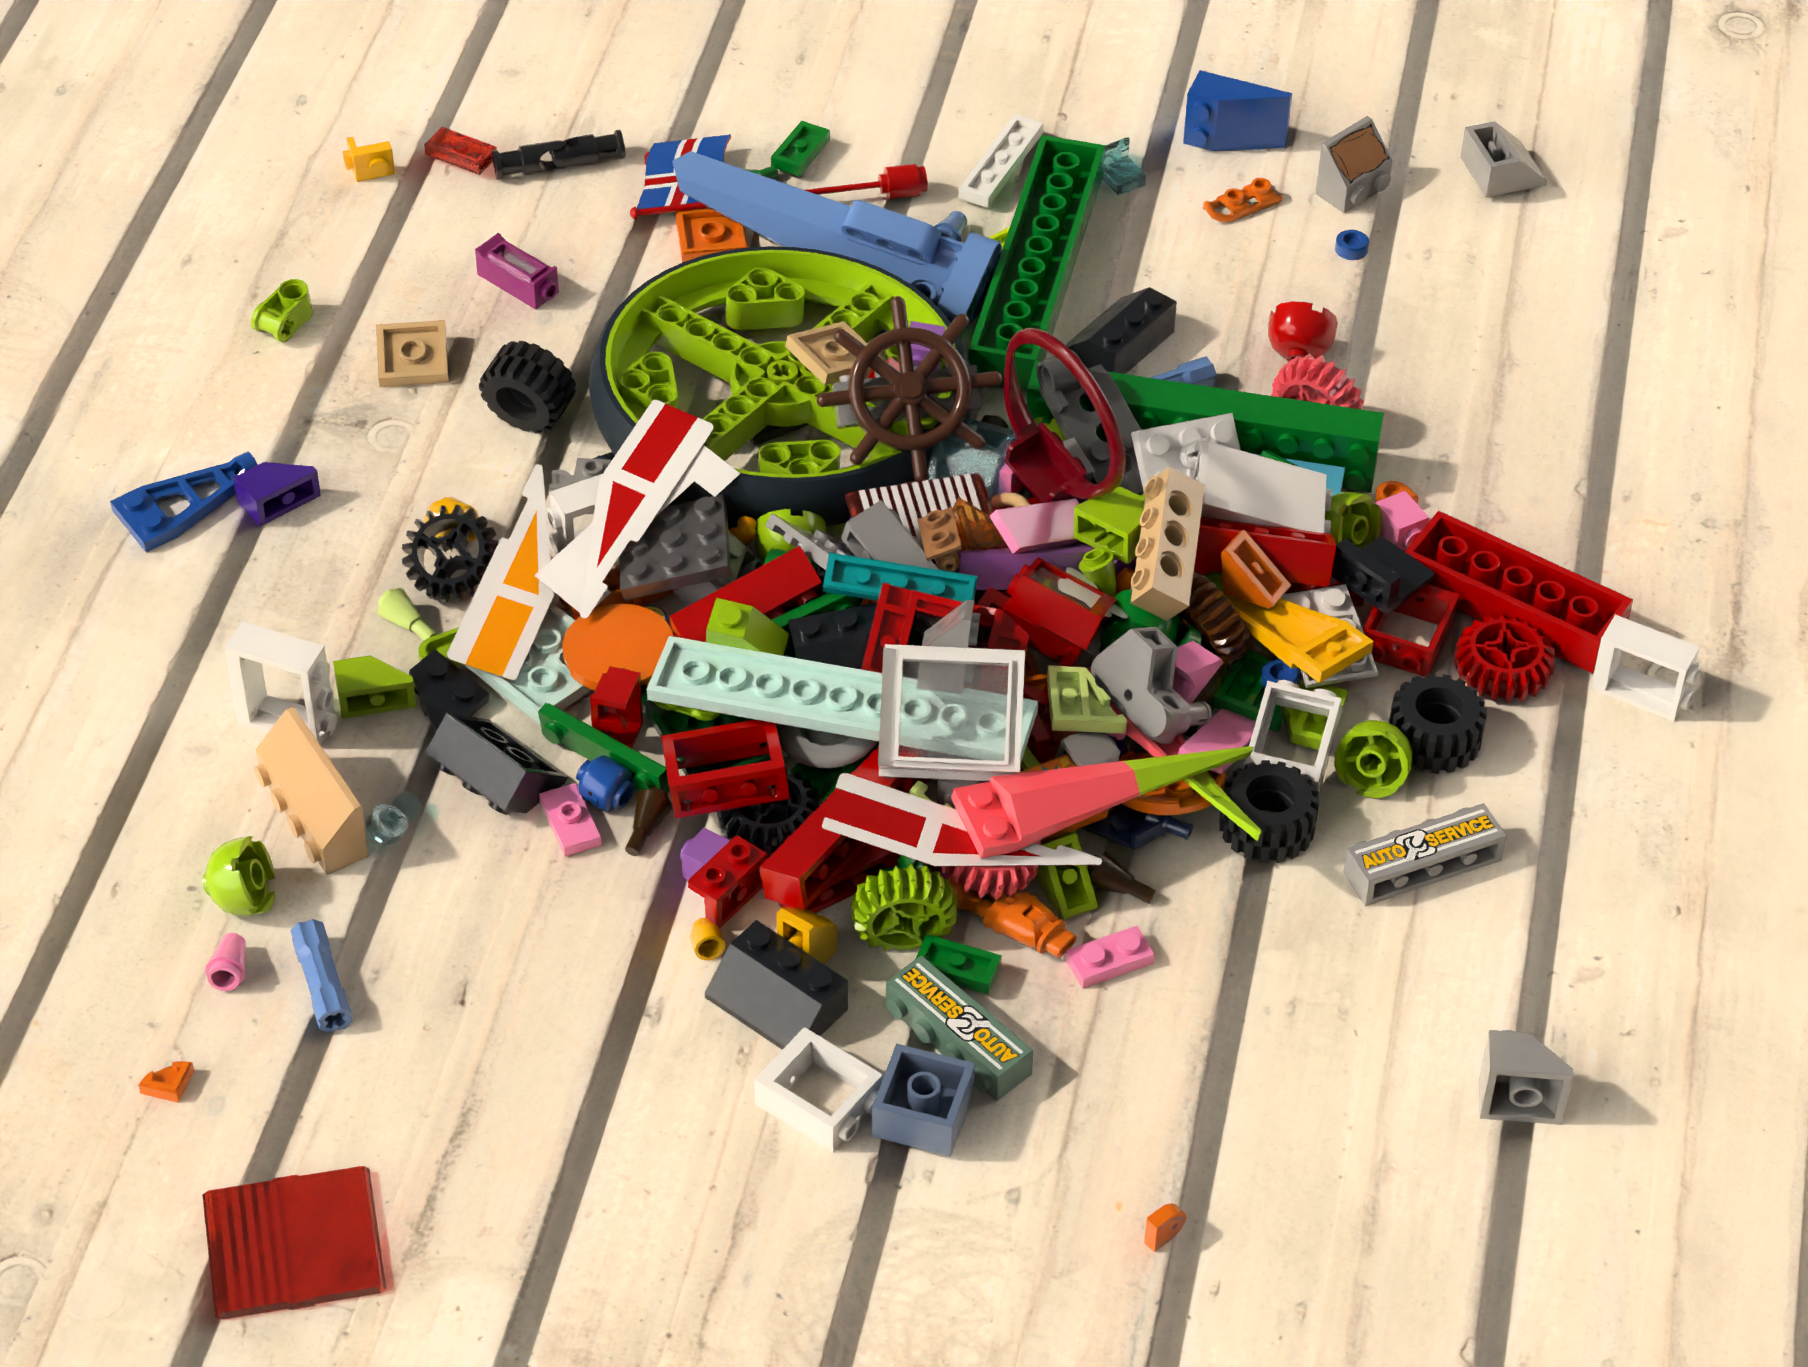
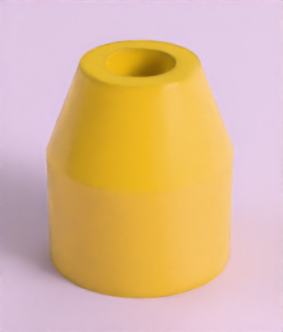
[690,918,726,960]

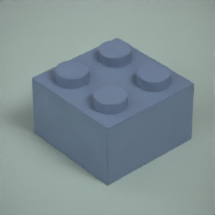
[872,1043,975,1157]

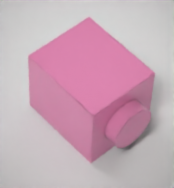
[1375,491,1429,551]

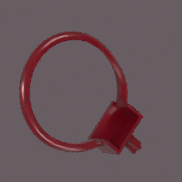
[1004,328,1126,503]

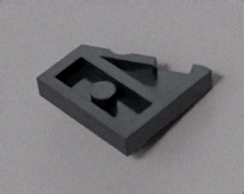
[409,649,490,736]

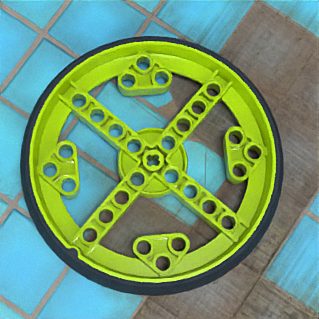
[589,246,971,527]

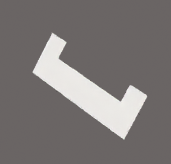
[534,445,740,613]

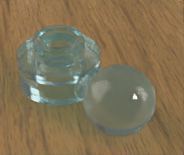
[366,792,422,844]

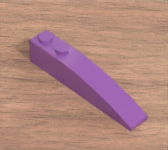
[955,543,1137,590]

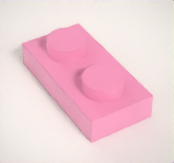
[1065,926,1155,989]

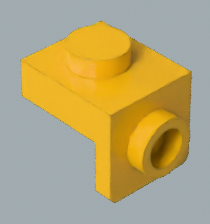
[343,137,395,182]

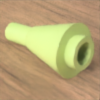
[377,588,437,641]

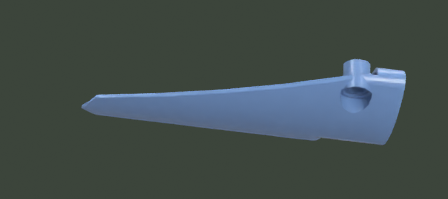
[672,151,1002,329]

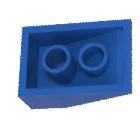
[1183,70,1292,151]

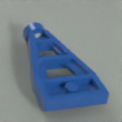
[110,451,258,553]

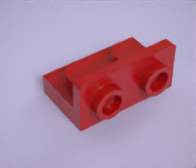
[688,836,767,928]

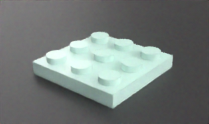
[466,602,591,726]

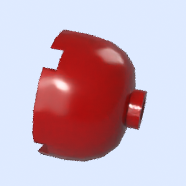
[1268,301,1338,362]

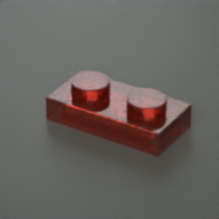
[424,127,497,175]

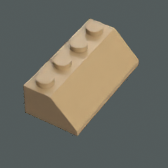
[254,706,369,875]

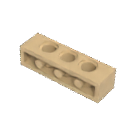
[1130,466,1205,621]

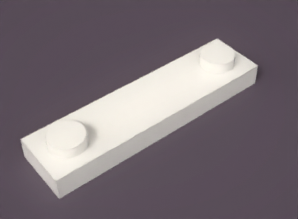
[958,114,1043,208]

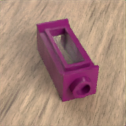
[475,233,559,310]

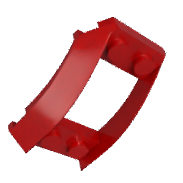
[861,582,1029,695]

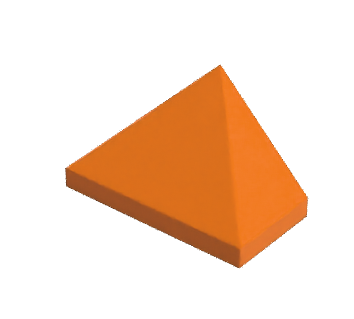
[1221,530,1291,609]

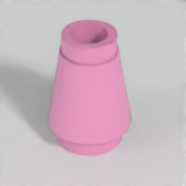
[205,933,246,991]

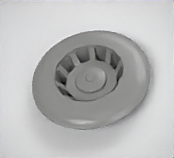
[777,724,878,768]

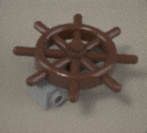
[817,296,1002,483]

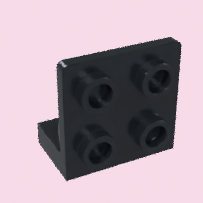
[1331,536,1434,615]

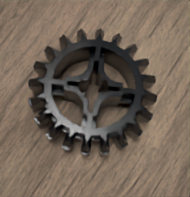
[402,505,499,603]
[717,767,819,858]

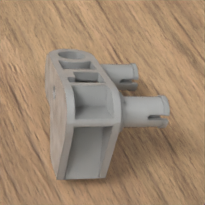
[1091,627,1212,744]

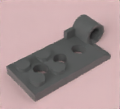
[1036,351,1144,495]

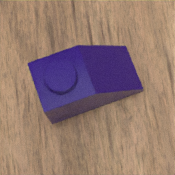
[233,462,321,527]

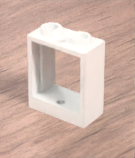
[547,474,602,554]
[1590,615,1701,721]
[1244,680,1342,794]
[754,1027,883,1152]

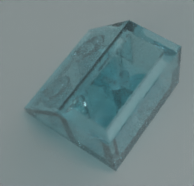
[926,417,1017,508]

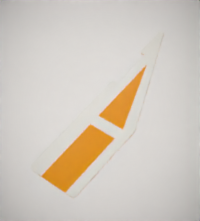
[447,464,554,680]

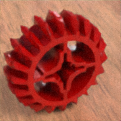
[1454,614,1555,704]

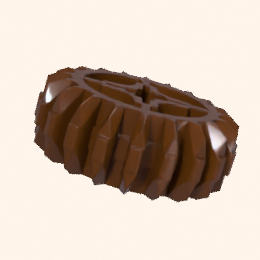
[1178,572,1252,666]

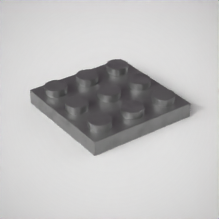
[619,494,731,601]

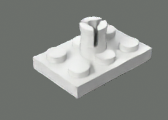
[1131,413,1240,491]

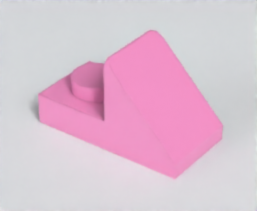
[1172,641,1223,703]

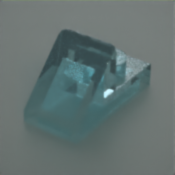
[1102,137,1146,195]

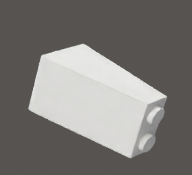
[1193,441,1332,534]

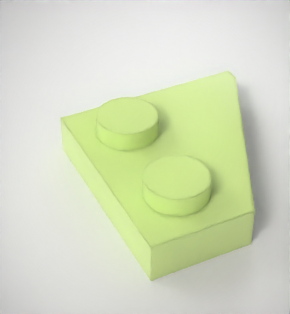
[1046,666,1127,734]

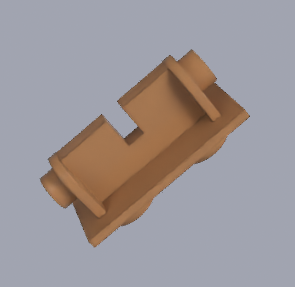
[917,507,962,572]

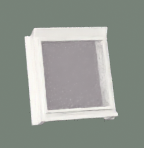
[878,644,1025,782]

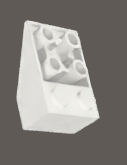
[1281,584,1378,688]

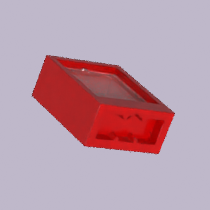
[1006,557,1117,650]

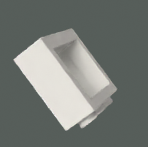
[224,621,337,746]

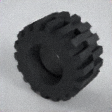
[479,341,576,433]
[1389,673,1487,774]
[1219,760,1319,863]

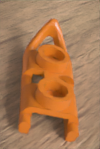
[1202,178,1283,222]

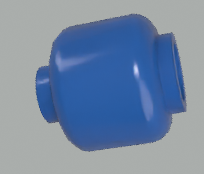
[576,755,635,812]

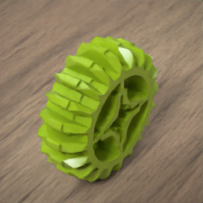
[851,864,958,951]

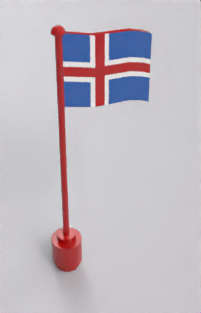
[630,134,928,220]

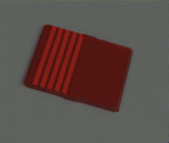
[202,1166,386,1320]

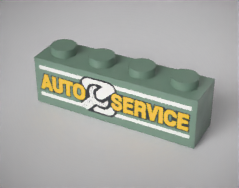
[885,956,1033,1101]

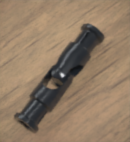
[492,129,626,180]

